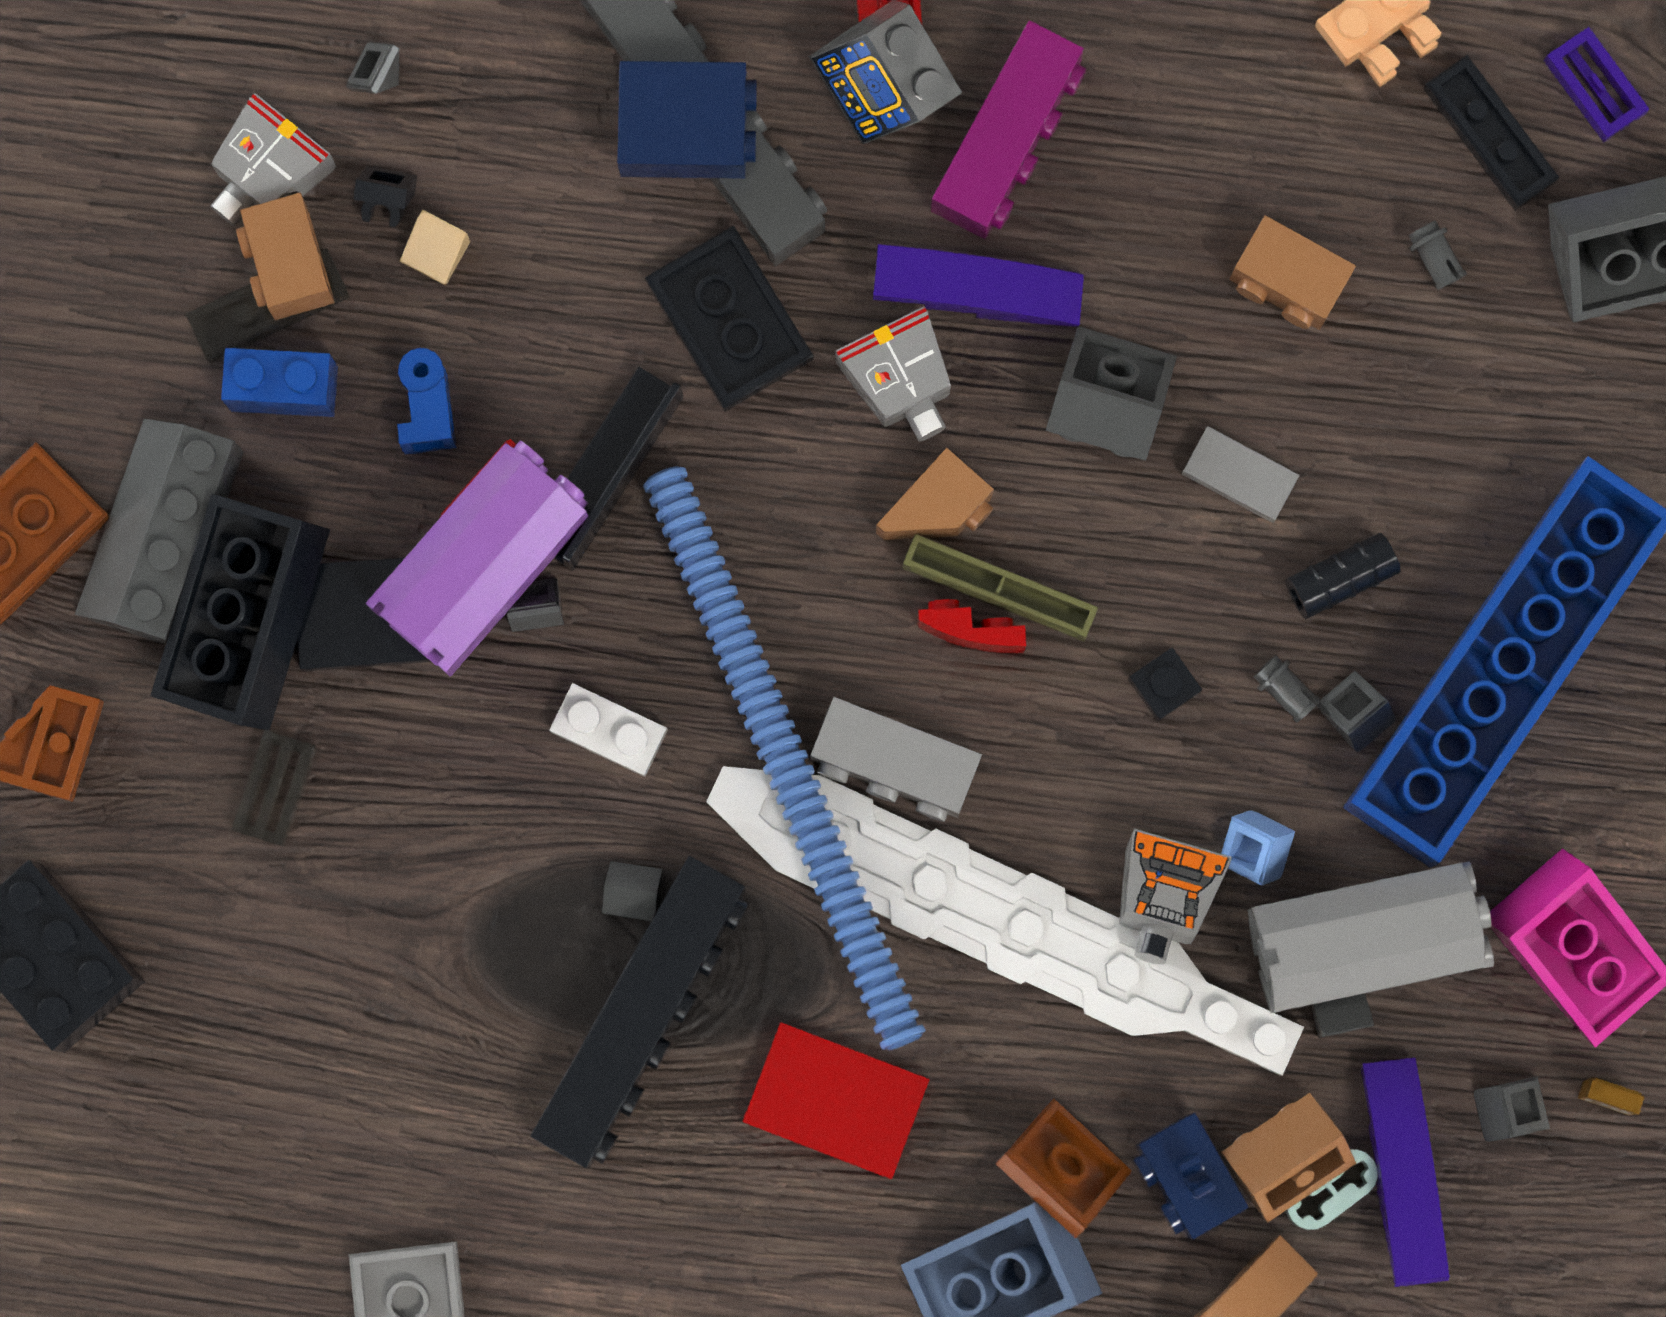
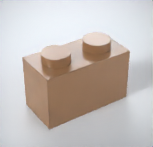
[236,192,335,320]
[1229,215,1356,330]
[1221,1093,1356,1223]

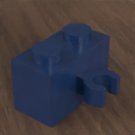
[1133,1113,1249,1239]

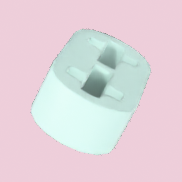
[1285,1149,1378,1230]

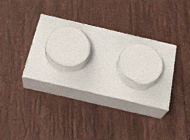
[549,683,668,777]

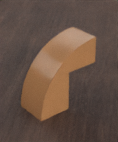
[1194,1235,1318,1317]

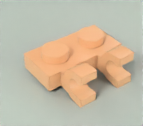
[1315,0,1442,87]

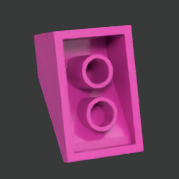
[1490,848,1666,1048]

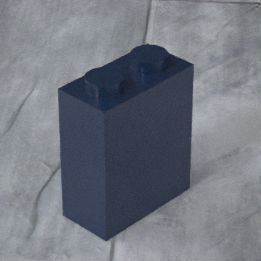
[617,61,757,178]

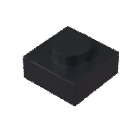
[1128,647,1202,722]

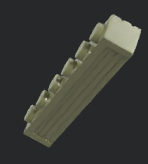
[902,534,1098,642]

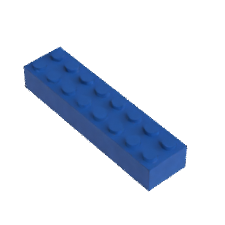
[1343,456,1666,868]

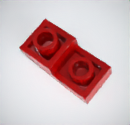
[917,599,1026,653]

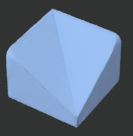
[1221,811,1295,886]

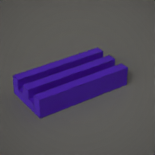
[1544,27,1649,143]

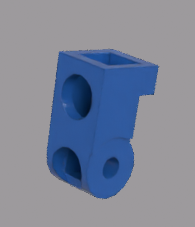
[397,348,456,455]

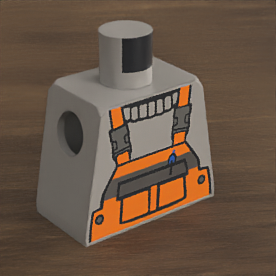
[1119,829,1232,964]

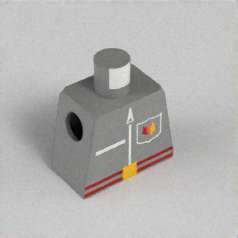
[210,93,337,226]
[836,306,951,442]

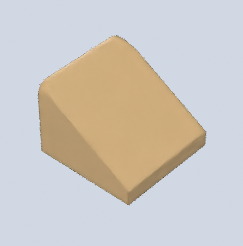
[400,210,471,286]

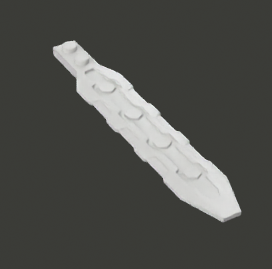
[706,766,1304,1076]

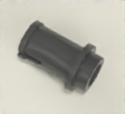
[1409,220,1467,291]
[1253,655,1321,723]

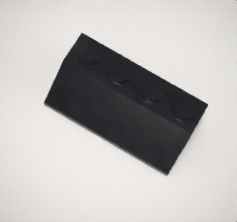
[150,493,330,731]

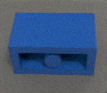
[221,348,338,417]

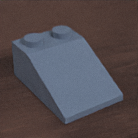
[901,1202,1102,1317]

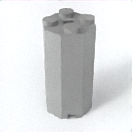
[1248,861,1494,1013]

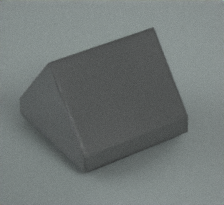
[507,578,564,632]
[602,861,663,921]

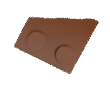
[0,685,104,802]

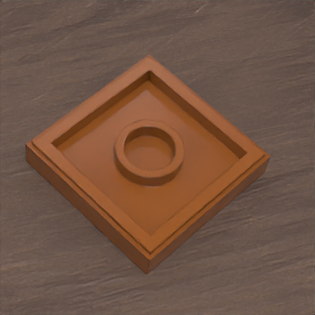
[996,1098,1132,1238]

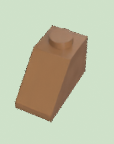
[876,448,994,540]

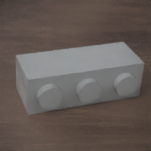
[810,697,982,822]

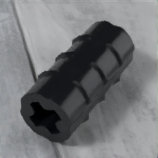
[1285,532,1401,620]

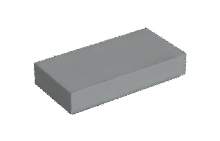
[1182,426,1300,523]

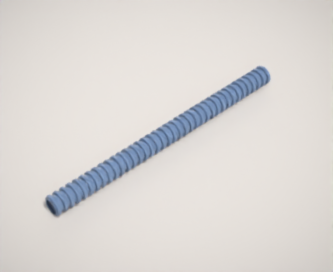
[643,466,925,1051]

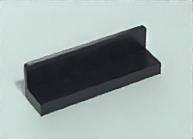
[553,367,684,571]

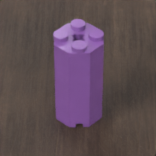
[365,440,588,677]

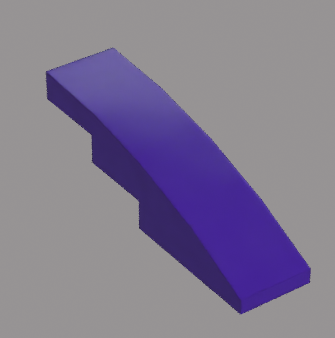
[873,244,1084,327]
[1361,1057,1449,1287]

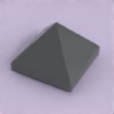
[346,42,399,94]

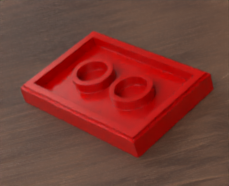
[742,1022,930,1180]

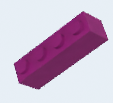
[931,20,1087,239]

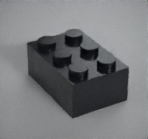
[0,860,145,1053]

